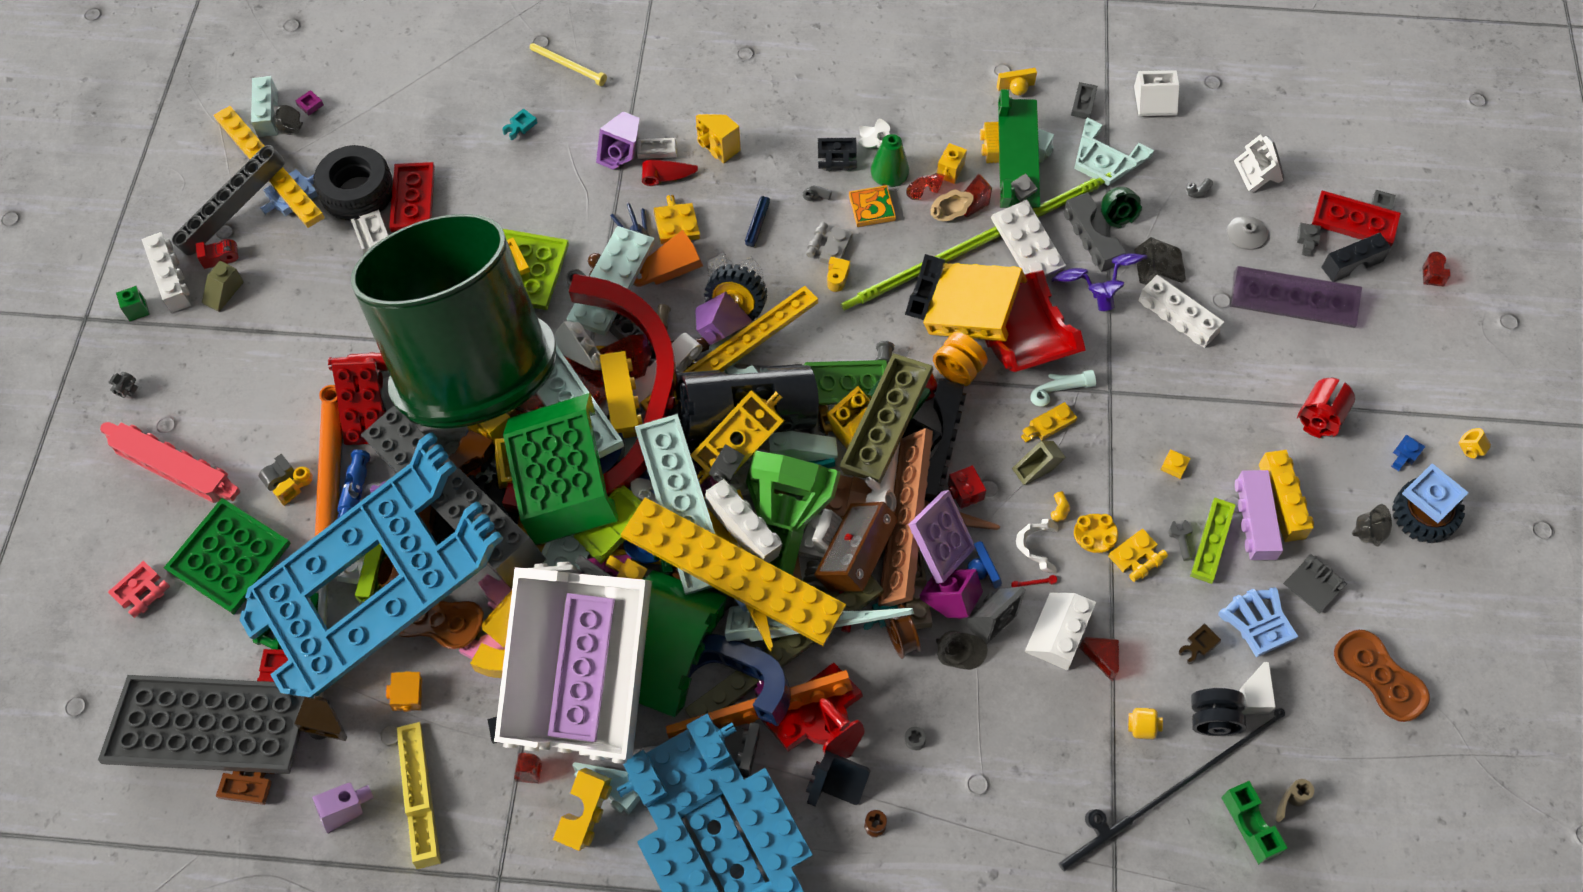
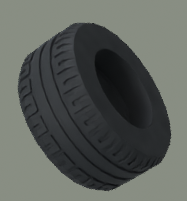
[313,145,393,221]

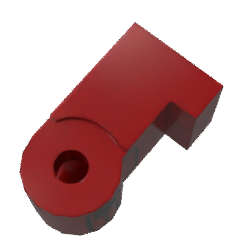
[196,239,239,269]

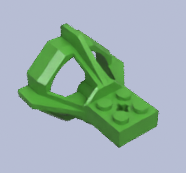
[746,451,840,576]

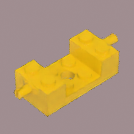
[691,390,785,484]

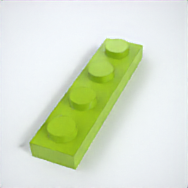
[1190,497,1236,584]

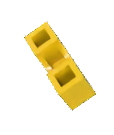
[553,768,612,851]

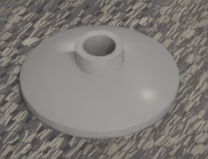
[1227,216,1268,250]

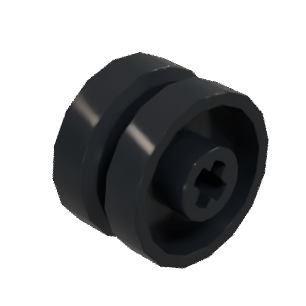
[1191,688,1247,736]

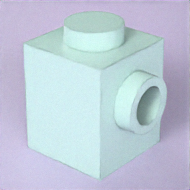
[1038,129,1054,163]

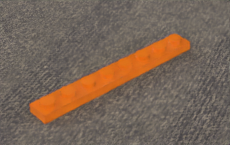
[665,670,853,739]

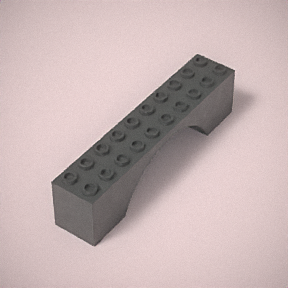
[361,406,547,589]

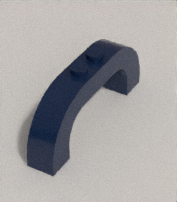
[688,634,791,726]

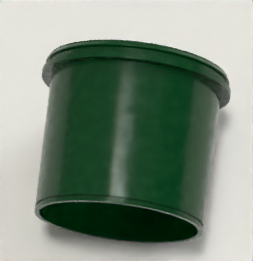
[351,214,556,429]

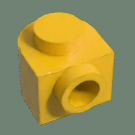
[1458,428,1491,458]

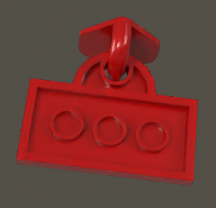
[761,662,865,759]

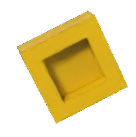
[1160,449,1191,479]

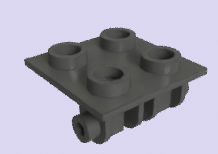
[1283,554,1348,614]

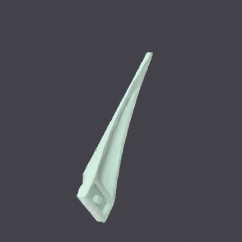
[725,606,914,642]

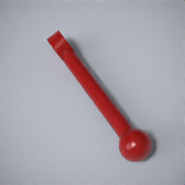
[1011,575,1057,587]

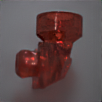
[906,172,944,200]

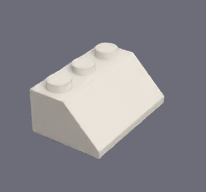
[1025,593,1096,671]

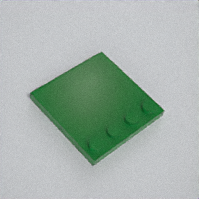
[164,498,291,615]

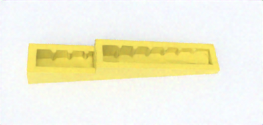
[397,722,441,869]

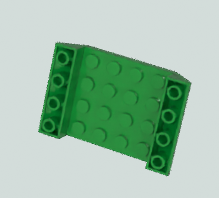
[503,393,619,546]

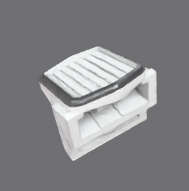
[1234,134,1284,193]

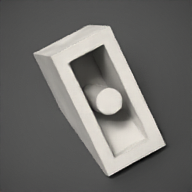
[1239,662,1275,715]

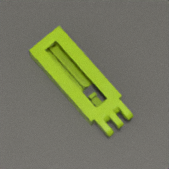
[355,543,388,604]

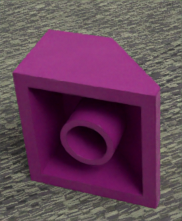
[919,569,983,619]

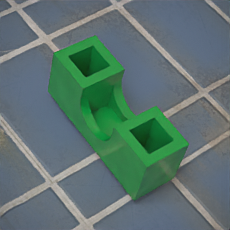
[1221,781,1288,865]

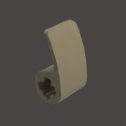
[1275,779,1314,823]

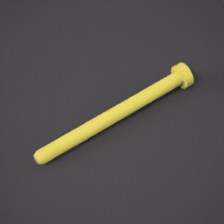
[530,43,607,86]

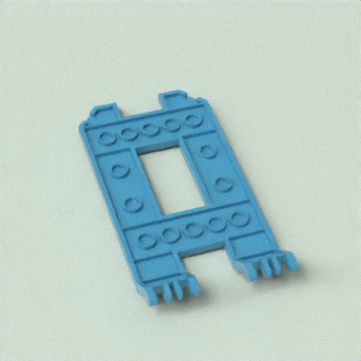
[240,433,503,698]

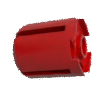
[1297,377,1355,438]

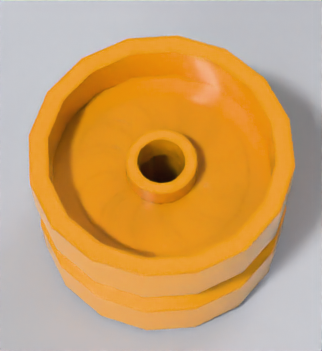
[933,333,988,386]

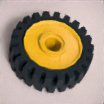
[704,264,768,321]

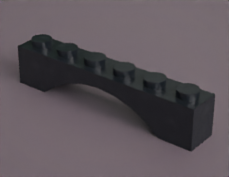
[925,379,967,502]

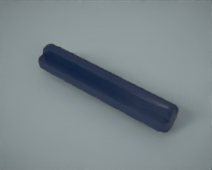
[745,196,770,247]

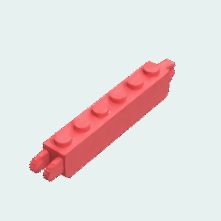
[100,422,240,503]

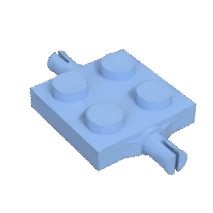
[260,169,318,216]

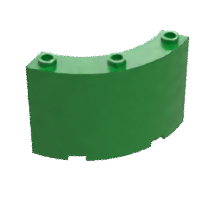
[639,570,727,717]

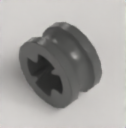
[905,727,926,750]

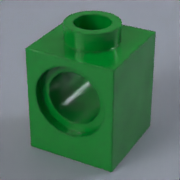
[116,286,150,321]

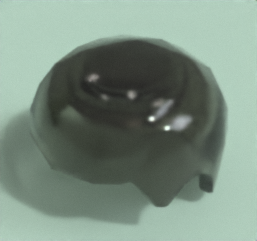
[273,105,303,135]

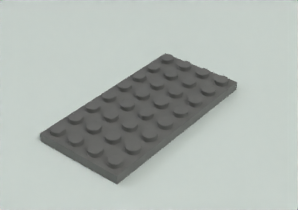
[98,675,308,774]

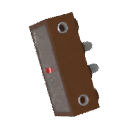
[814,502,899,591]

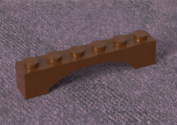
[418,430,495,541]

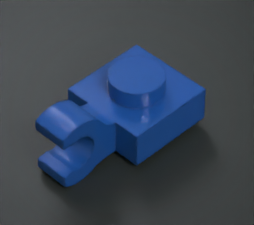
[1391,435,1425,471]

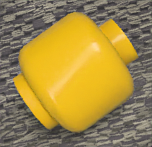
[1128,708,1163,740]

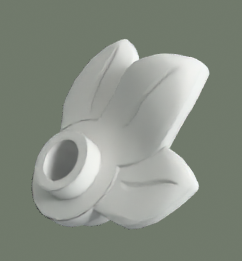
[858,118,890,148]

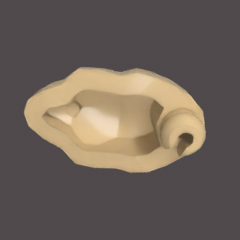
[930,189,973,221]

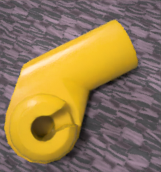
[1051,491,1070,522]

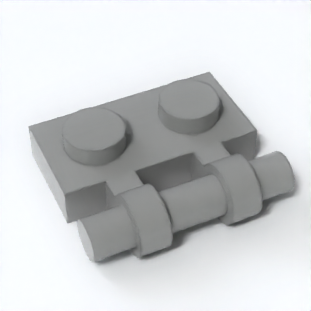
[806,222,852,264]

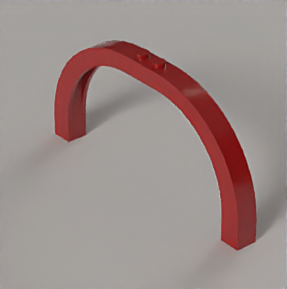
[502,274,676,514]

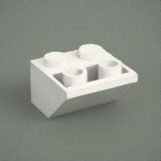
[1134,70,1179,116]

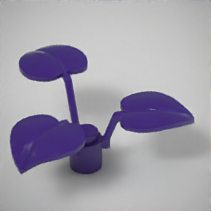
[1051,253,1148,311]

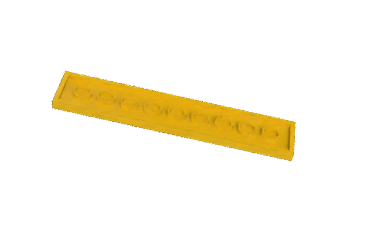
[621,497,846,646]

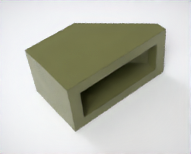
[202,261,244,312]
[1012,441,1066,485]

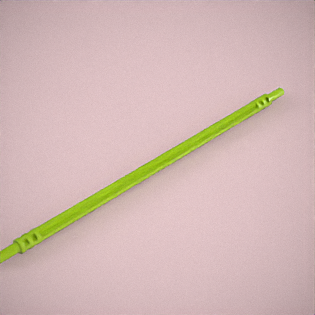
[841,172,1112,311]

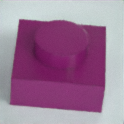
[295,90,324,116]

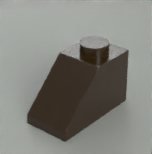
[294,696,347,741]

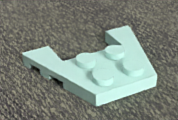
[1074,117,1154,186]

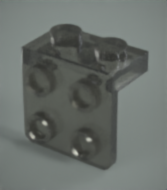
[1134,237,1186,285]

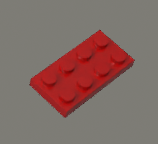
[389,162,435,232]
[1311,190,1401,247]

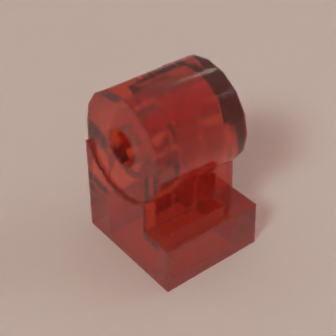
[1422,252,1451,287]
[514,753,542,784]

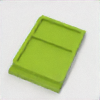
[573,485,642,564]

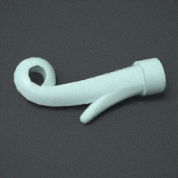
[1030,370,1096,407]

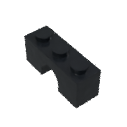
[1321,233,1392,282]

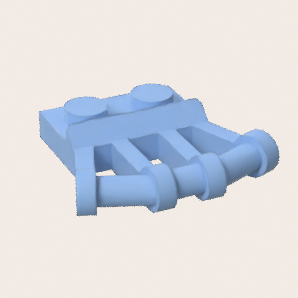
[1218,587,1298,657]

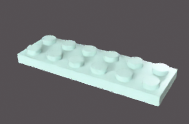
[566,226,655,336]

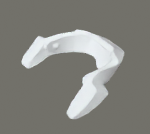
[1016,519,1058,573]

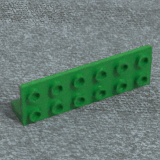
[998,89,1040,208]

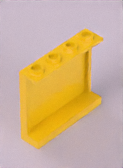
[923,263,1027,341]

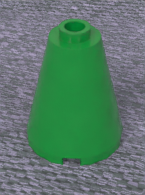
[871,134,909,187]

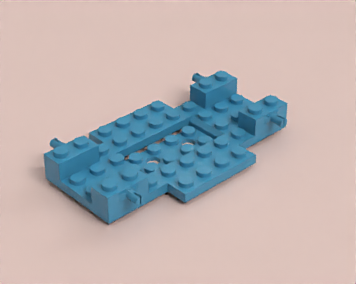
[616,713,813,892]

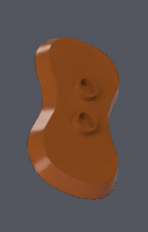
[398,601,484,649]
[1334,629,1430,722]

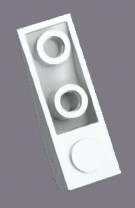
[554,321,602,370]

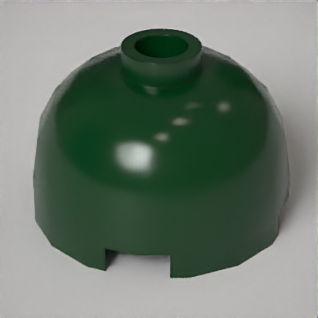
[1101,187,1142,228]

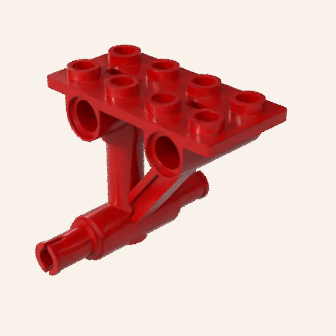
[328,352,388,445]

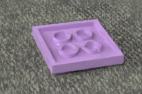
[908,490,975,583]

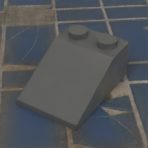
[966,587,1026,645]

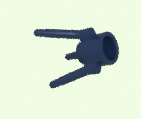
[610,203,650,236]

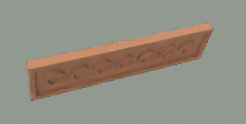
[878,428,933,607]

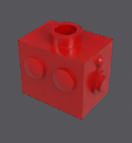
[947,465,986,509]

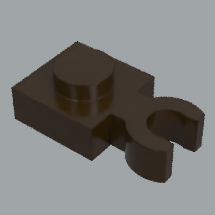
[1179,623,1221,664]

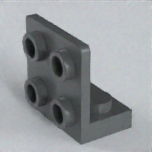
[724,722,760,778]

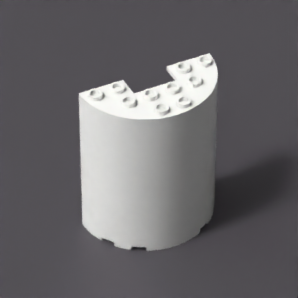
[494,567,652,764]

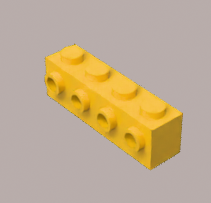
[599,351,643,439]
[1259,450,1314,542]

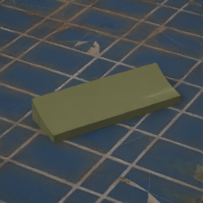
[839,353,934,483]

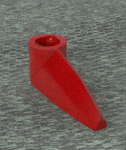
[642,160,698,186]

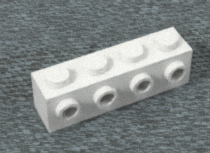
[142,232,191,313]
[1138,275,1224,348]
[705,479,782,563]

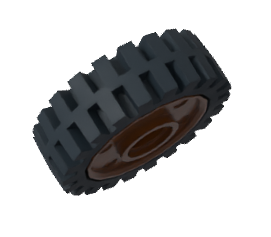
[1392,478,1465,543]

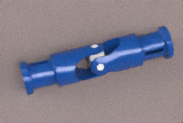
[334,449,371,522]

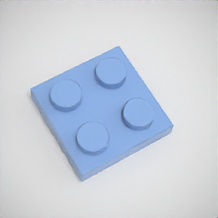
[1402,463,1468,523]

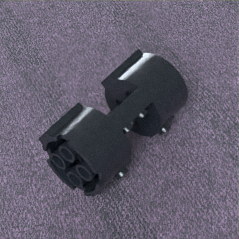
[675,364,819,440]

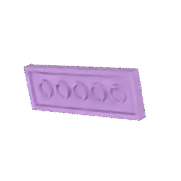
[548,593,615,742]

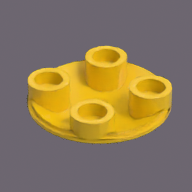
[1074,514,1118,553]

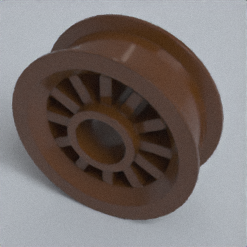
[884,604,921,659]

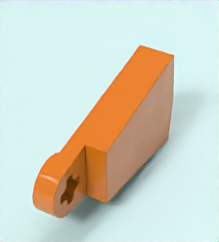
[633,230,703,287]

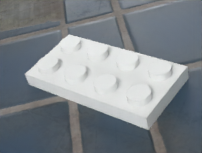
[991,200,1066,277]

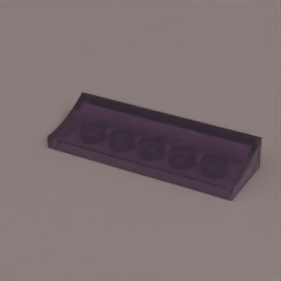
[1230,266,1362,328]

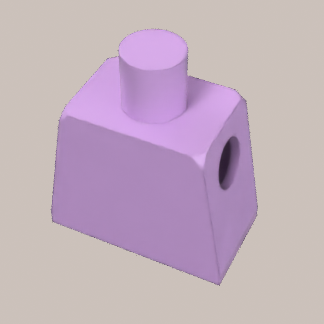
[312,783,373,833]

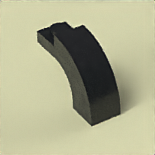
[905,254,945,320]

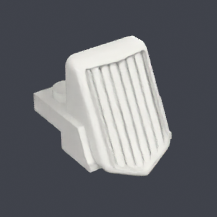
[798,509,842,562]

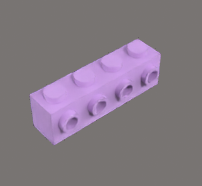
[1235,470,1283,560]

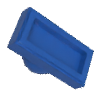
[967,541,1002,589]

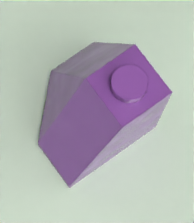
[596,112,640,170]
[695,292,752,345]

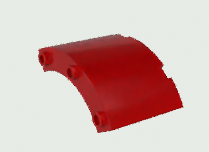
[985,270,1086,372]

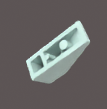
[769,431,838,462]

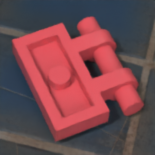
[108,561,170,618]

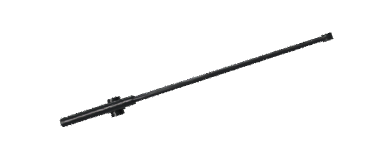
[1058,708,1285,871]

